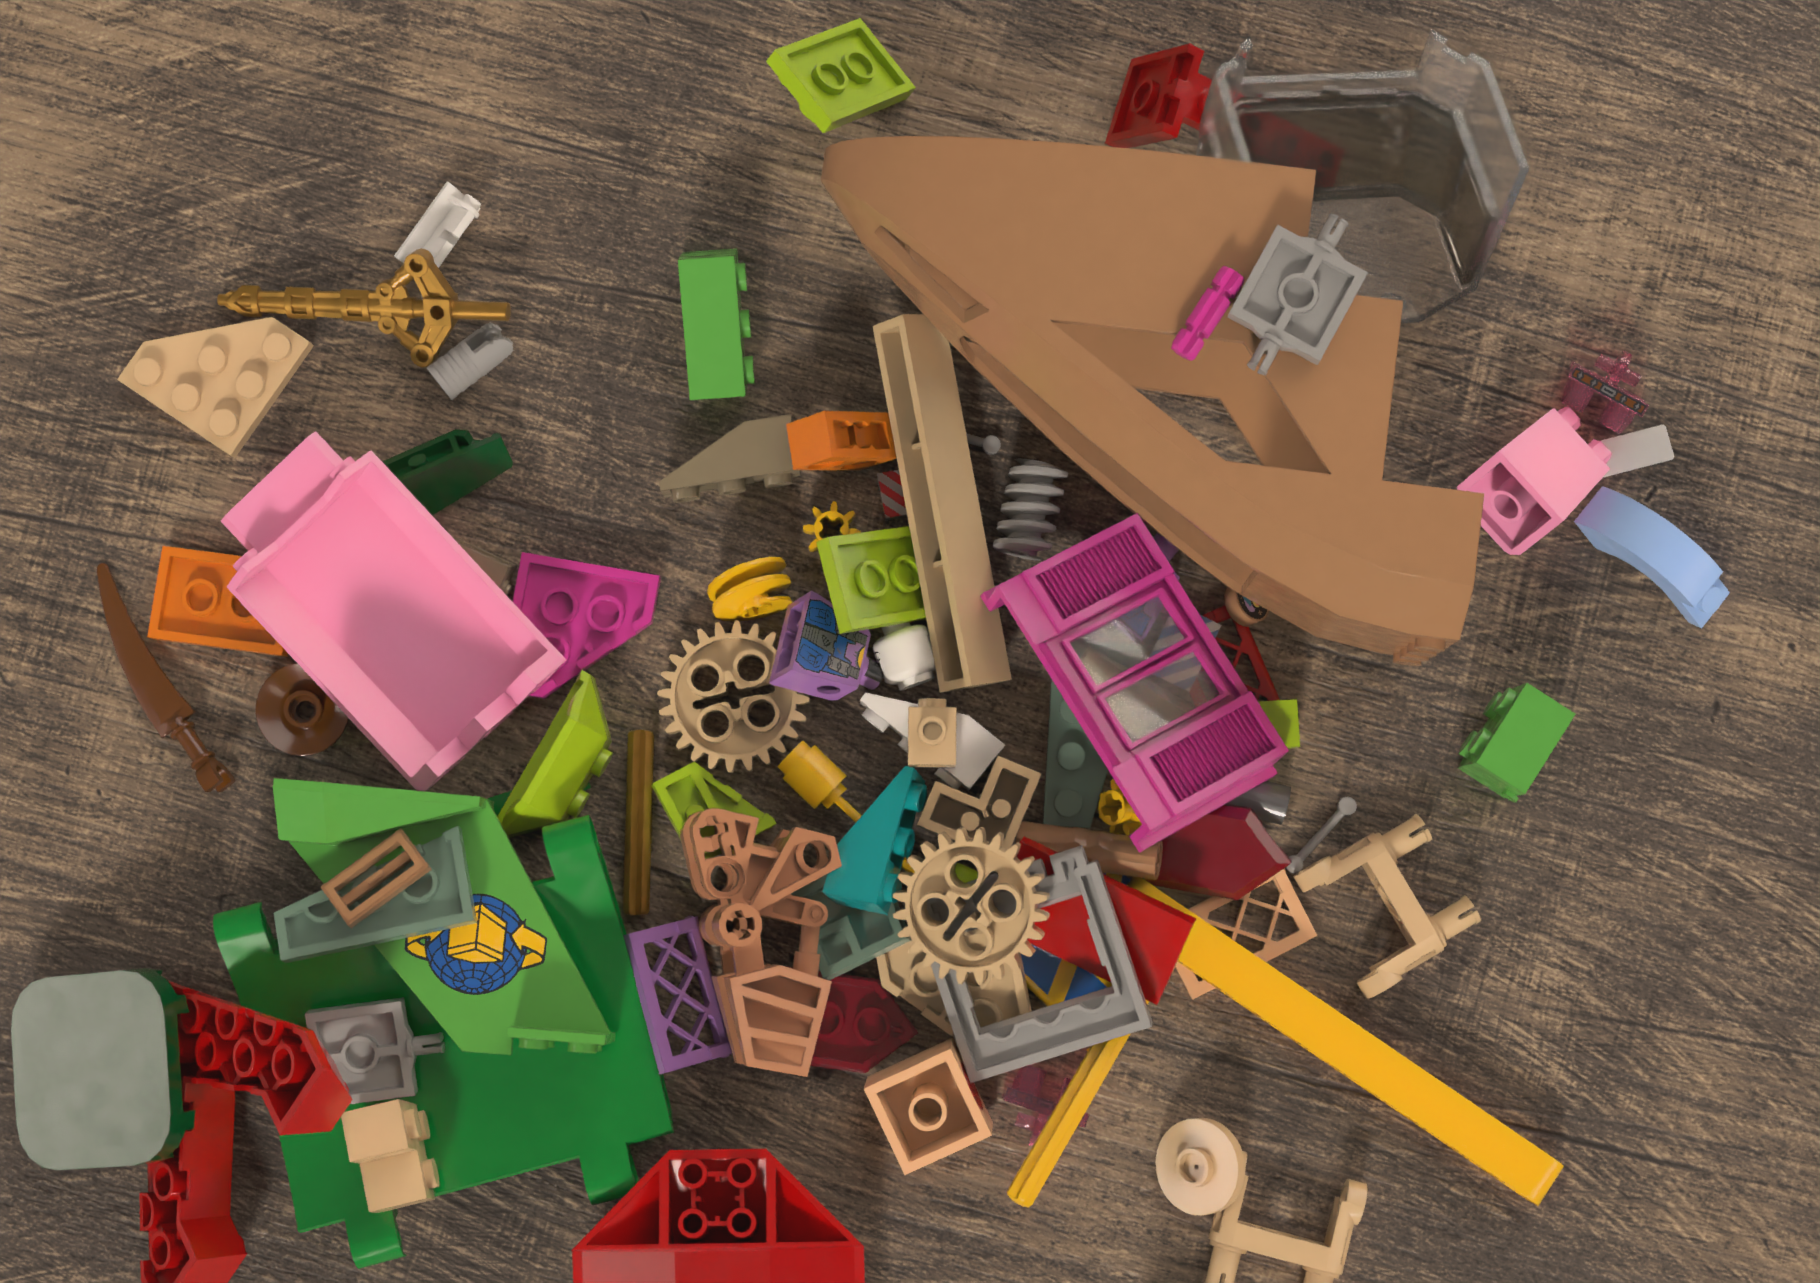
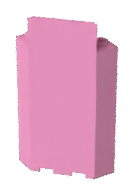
[221,431,566,792]

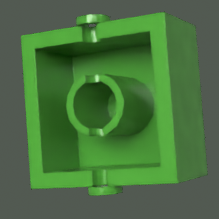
[1457,683,1576,803]

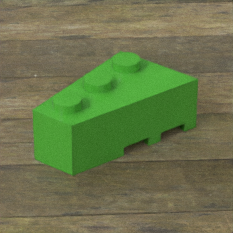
[678,248,755,400]

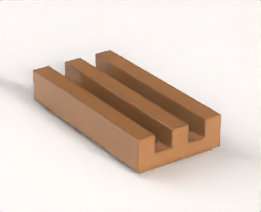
[321,828,432,928]

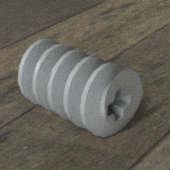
[993,458,1068,561]

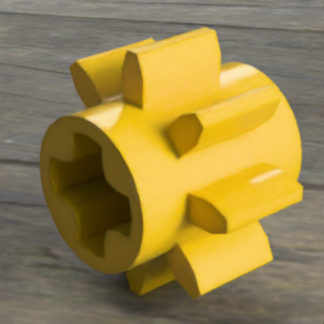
[803,501,861,552]
[1098,779,1142,835]

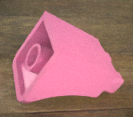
[1457,407,1612,555]

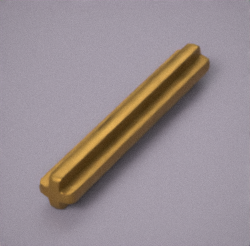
[623,730,654,915]

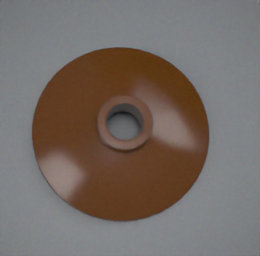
[256,663,349,756]

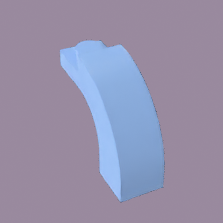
[1574,486,1730,628]

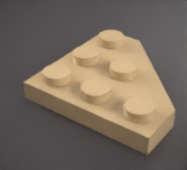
[117,317,314,459]
[876,928,1032,1036]

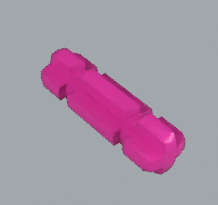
[1171,266,1244,361]

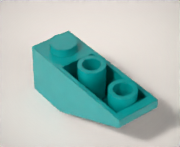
[822,766,927,915]

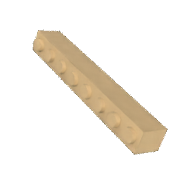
[873,314,1012,693]

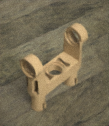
[1293,814,1481,999]
[1204,1151,1368,1283]

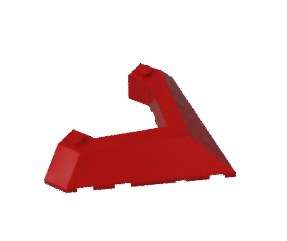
[139,981,353,1283]

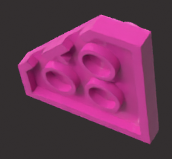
[513,552,661,699]

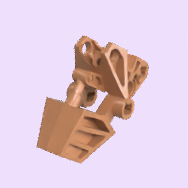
[680,808,842,1077]

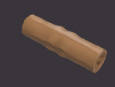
[1016,821,1163,880]

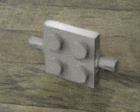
[1227,214,1368,375]
[305,997,445,1104]

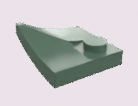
[791,876,912,980]

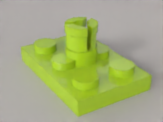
[766,18,916,133]
[816,526,926,634]

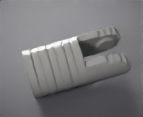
[426,322,514,400]

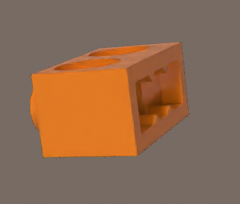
[786,411,897,471]

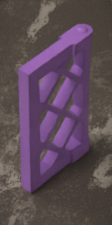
[624,916,732,1074]

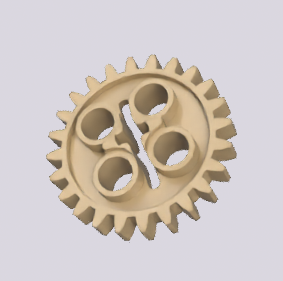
[657,621,810,773]
[893,827,1050,985]

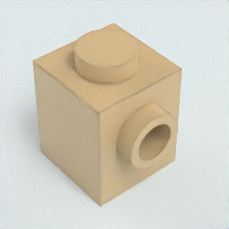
[908,698,956,768]

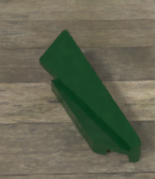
[382,429,513,515]

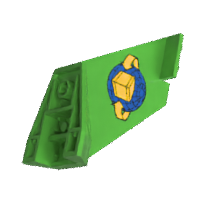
[273,778,616,1055]

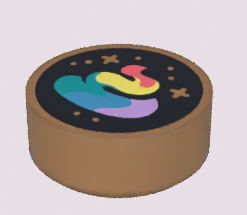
[1224,587,1269,627]

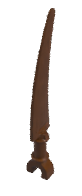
[97,563,236,792]

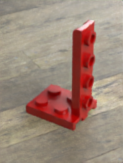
[1105,43,1343,190]

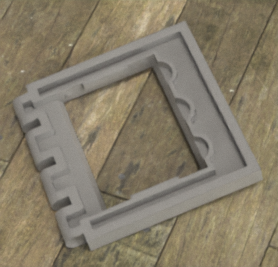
[927,845,1153,1083]

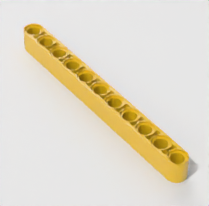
[1127,877,1564,1206]

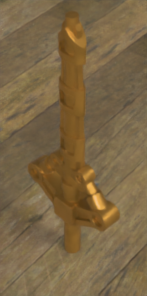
[217,248,511,367]

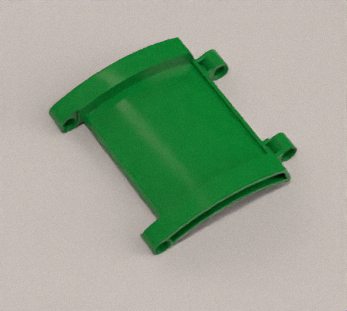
[213,815,674,1269]

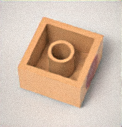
[864,1038,993,1175]

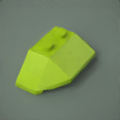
[497,670,613,838]

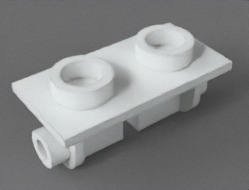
[394,182,481,268]

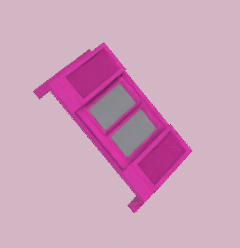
[980,513,1289,853]

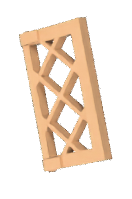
[1175,868,1317,1000]

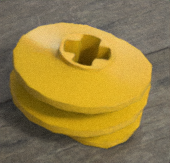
[707,557,792,622]

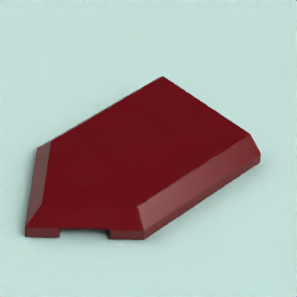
[1145,804,1292,901]
[785,966,918,1073]

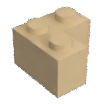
[917,756,1041,850]
[341,1099,440,1213]

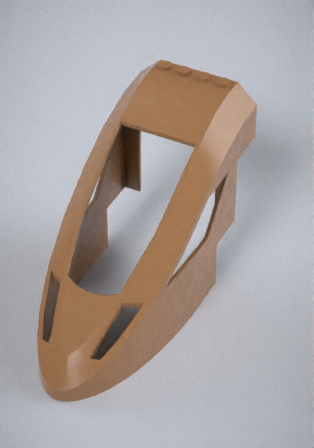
[821,136,1484,666]

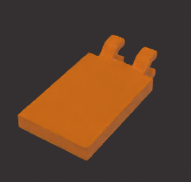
[147,546,288,657]

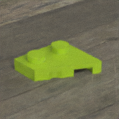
[652,762,777,861]

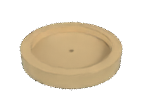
[1156,1118,1245,1216]

